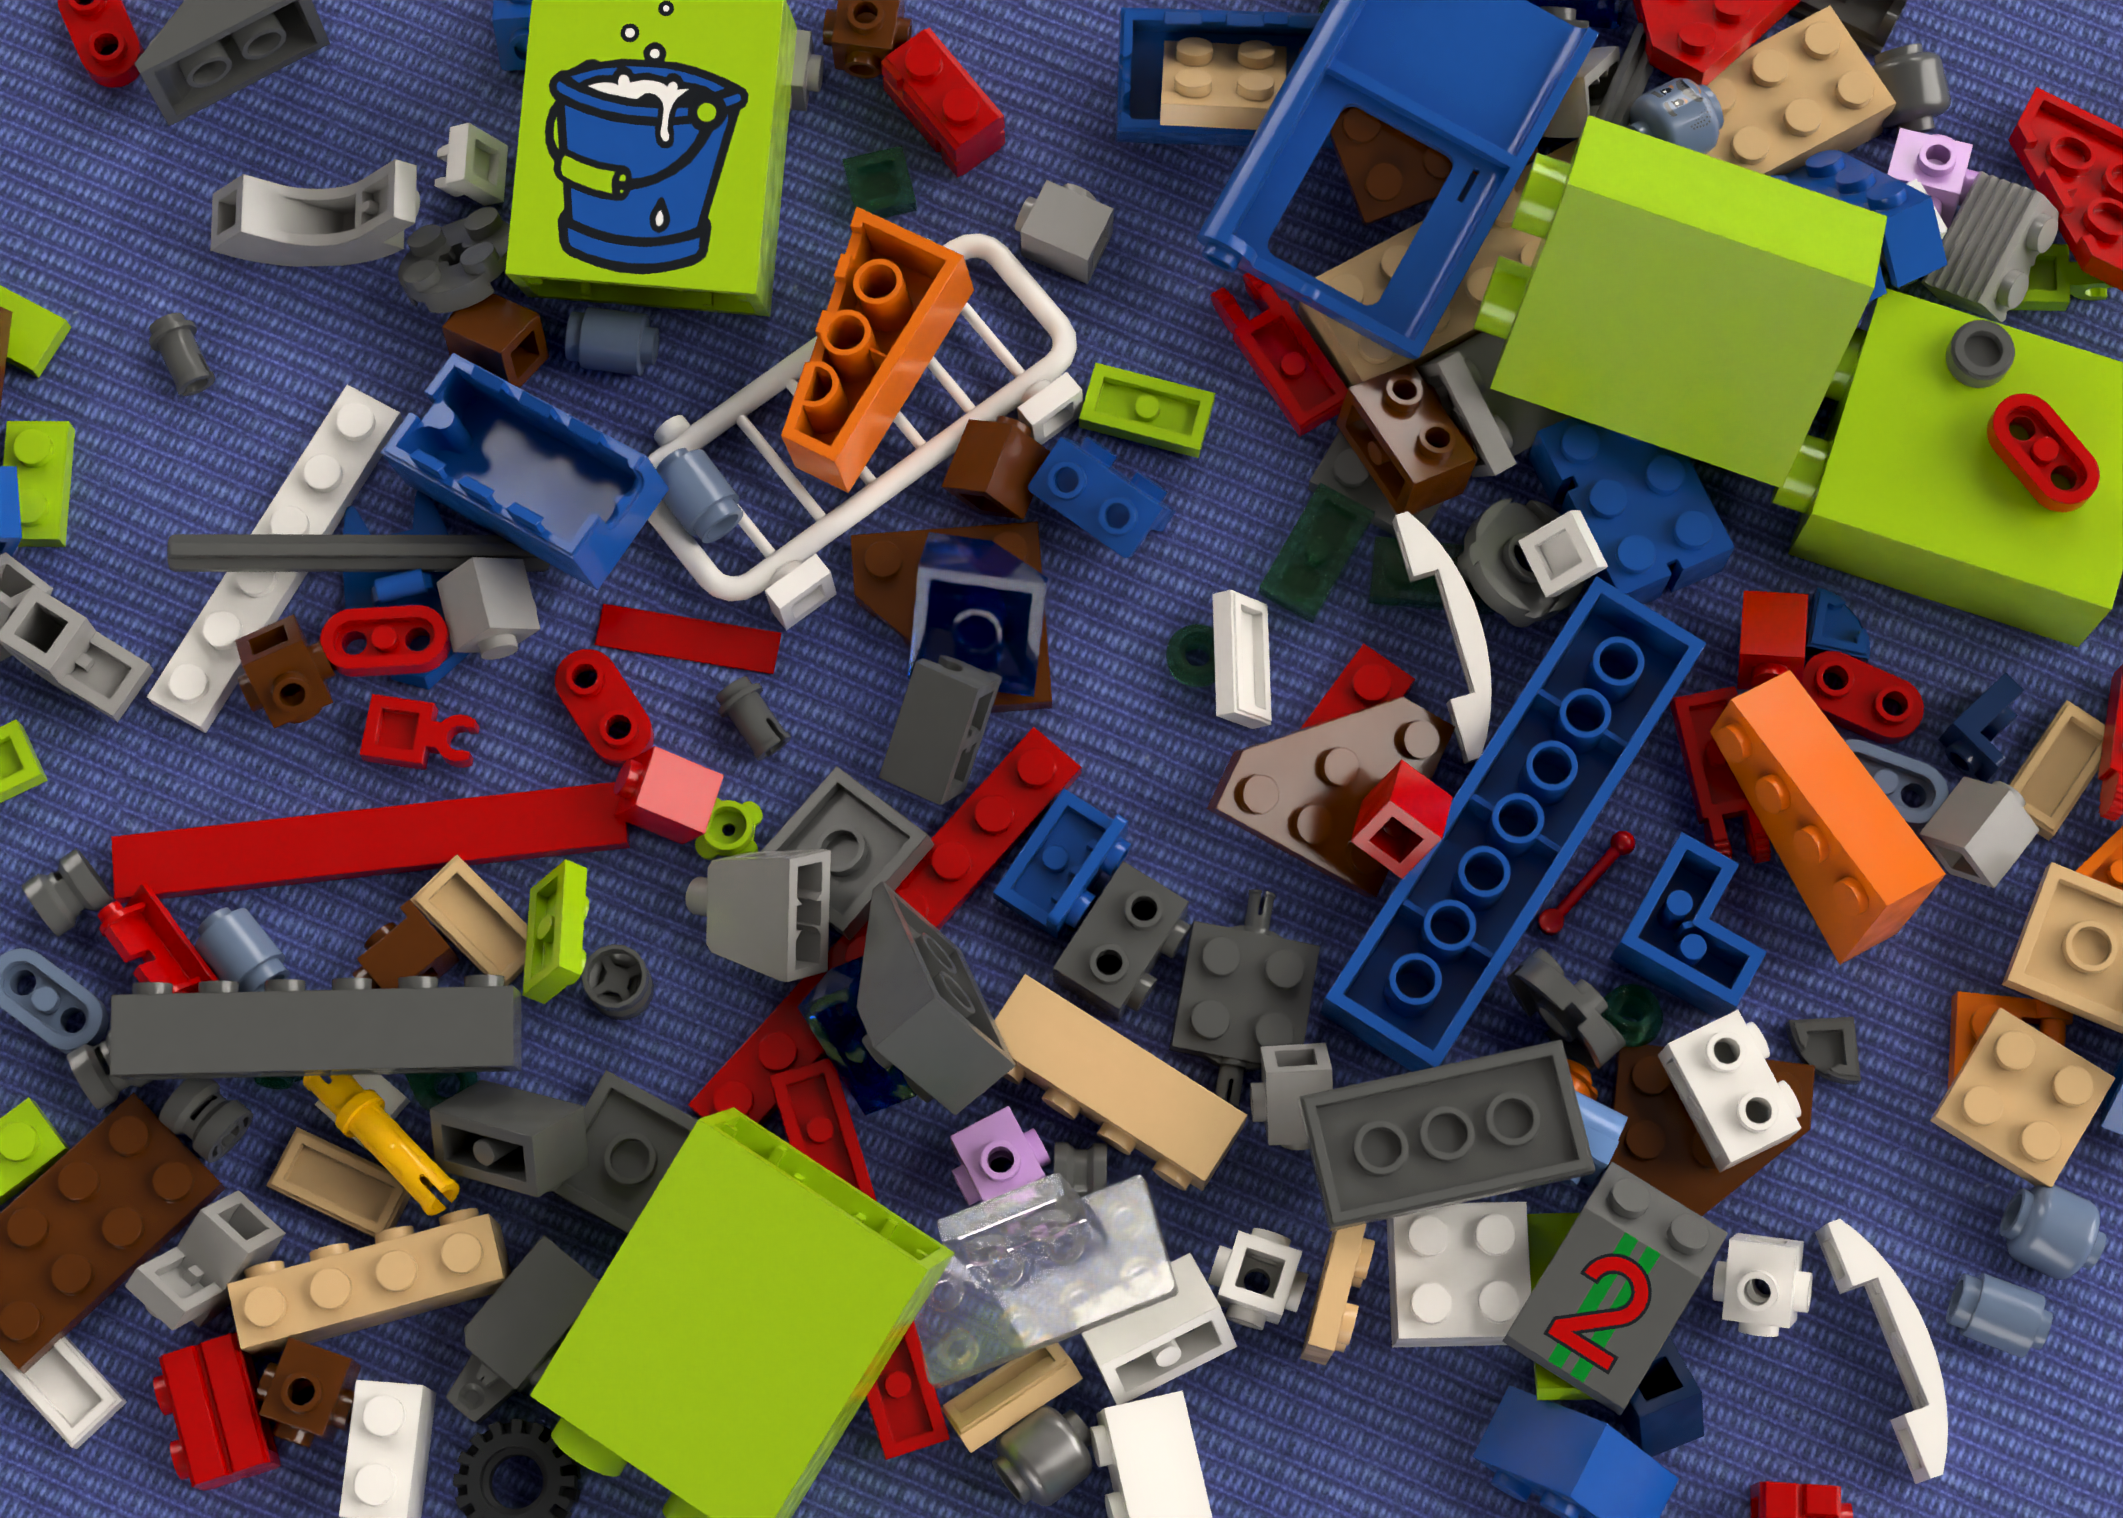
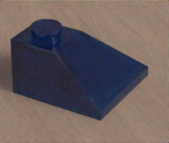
[908,532,1048,697]

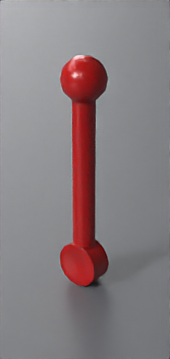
[1538,831,1636,936]

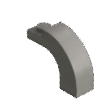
[210,159,420,267]

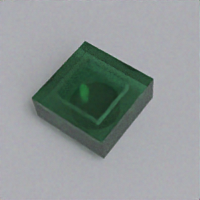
[842,146,917,218]

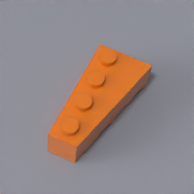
[781,206,974,493]
[1710,670,1946,965]

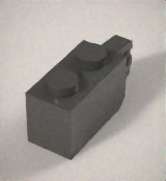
[446,1235,599,1425]

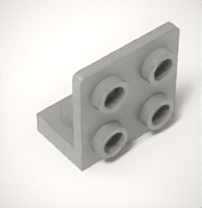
[1416,331,1571,477]

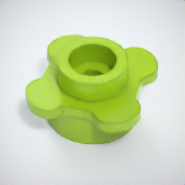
[695,798,763,860]

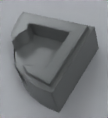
[1785,1017,1861,1085]

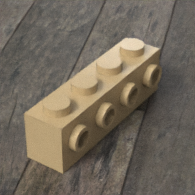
[994,974,1247,1191]
[227,1208,512,1358]

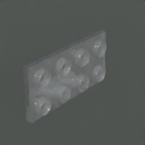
[914,1172,1178,1389]

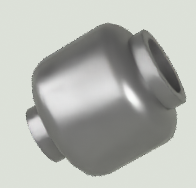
[992,1405,1093,1506]

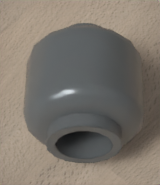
[1872,43,1951,133]

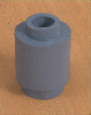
[565,307,660,376]
[656,448,743,543]
[195,907,290,992]
[1946,1273,2053,1358]

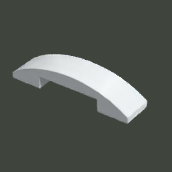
[1392,511,1492,764]
[1815,1219,1948,1484]

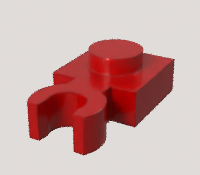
[359,694,480,770]

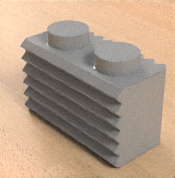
[1921,171,2059,323]

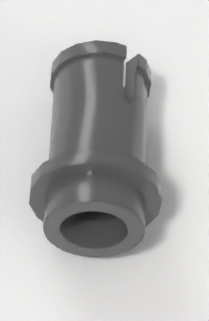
[149,313,215,396]
[716,676,791,761]

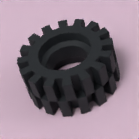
[453,1419,581,1518]

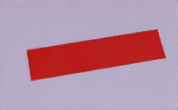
[595,604,782,674]

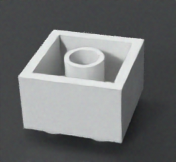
[1386,1202,1531,1348]

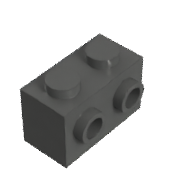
[1053,861,1192,1022]
[429,1080,589,1197]

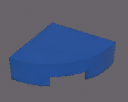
[1805,587,1870,663]

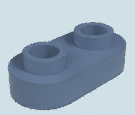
[1845,739,1949,830]
[0,948,109,1054]

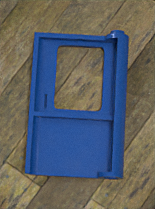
[1196,0,1599,359]

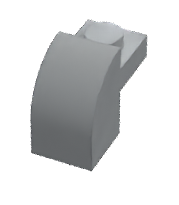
[0,585,154,722]
[125,1190,286,1331]

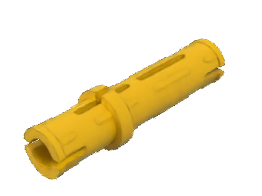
[303,1075,460,1216]

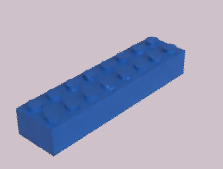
[1320,576,1707,1072]

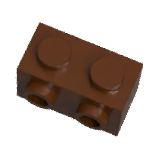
[1336,363,1478,515]

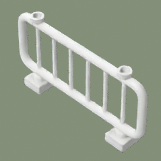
[648,233,1083,631]

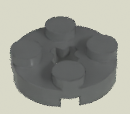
[398,207,510,313]
[1457,498,1585,628]
[1507,947,1626,1070]

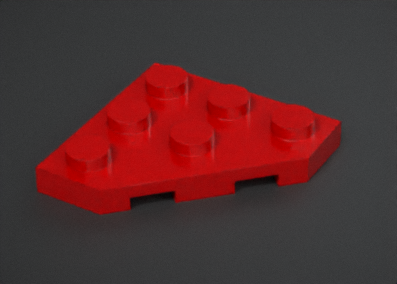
[1633,0,1801,86]
[2008,87,2123,291]

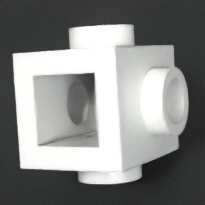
[1208,1228,1309,1330]
[1713,1233,1813,1337]

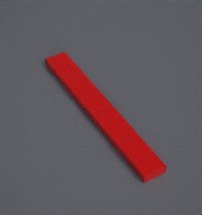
[111,782,630,904]

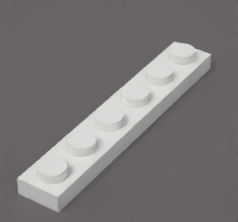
[147,384,403,733]

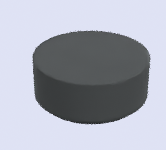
[1946,320,2015,388]

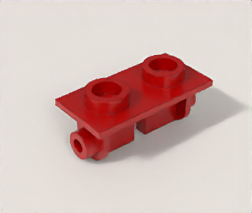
[97,882,219,993]

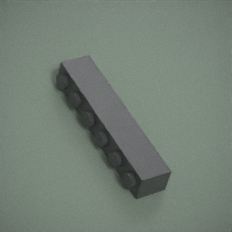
[110,975,522,1080]

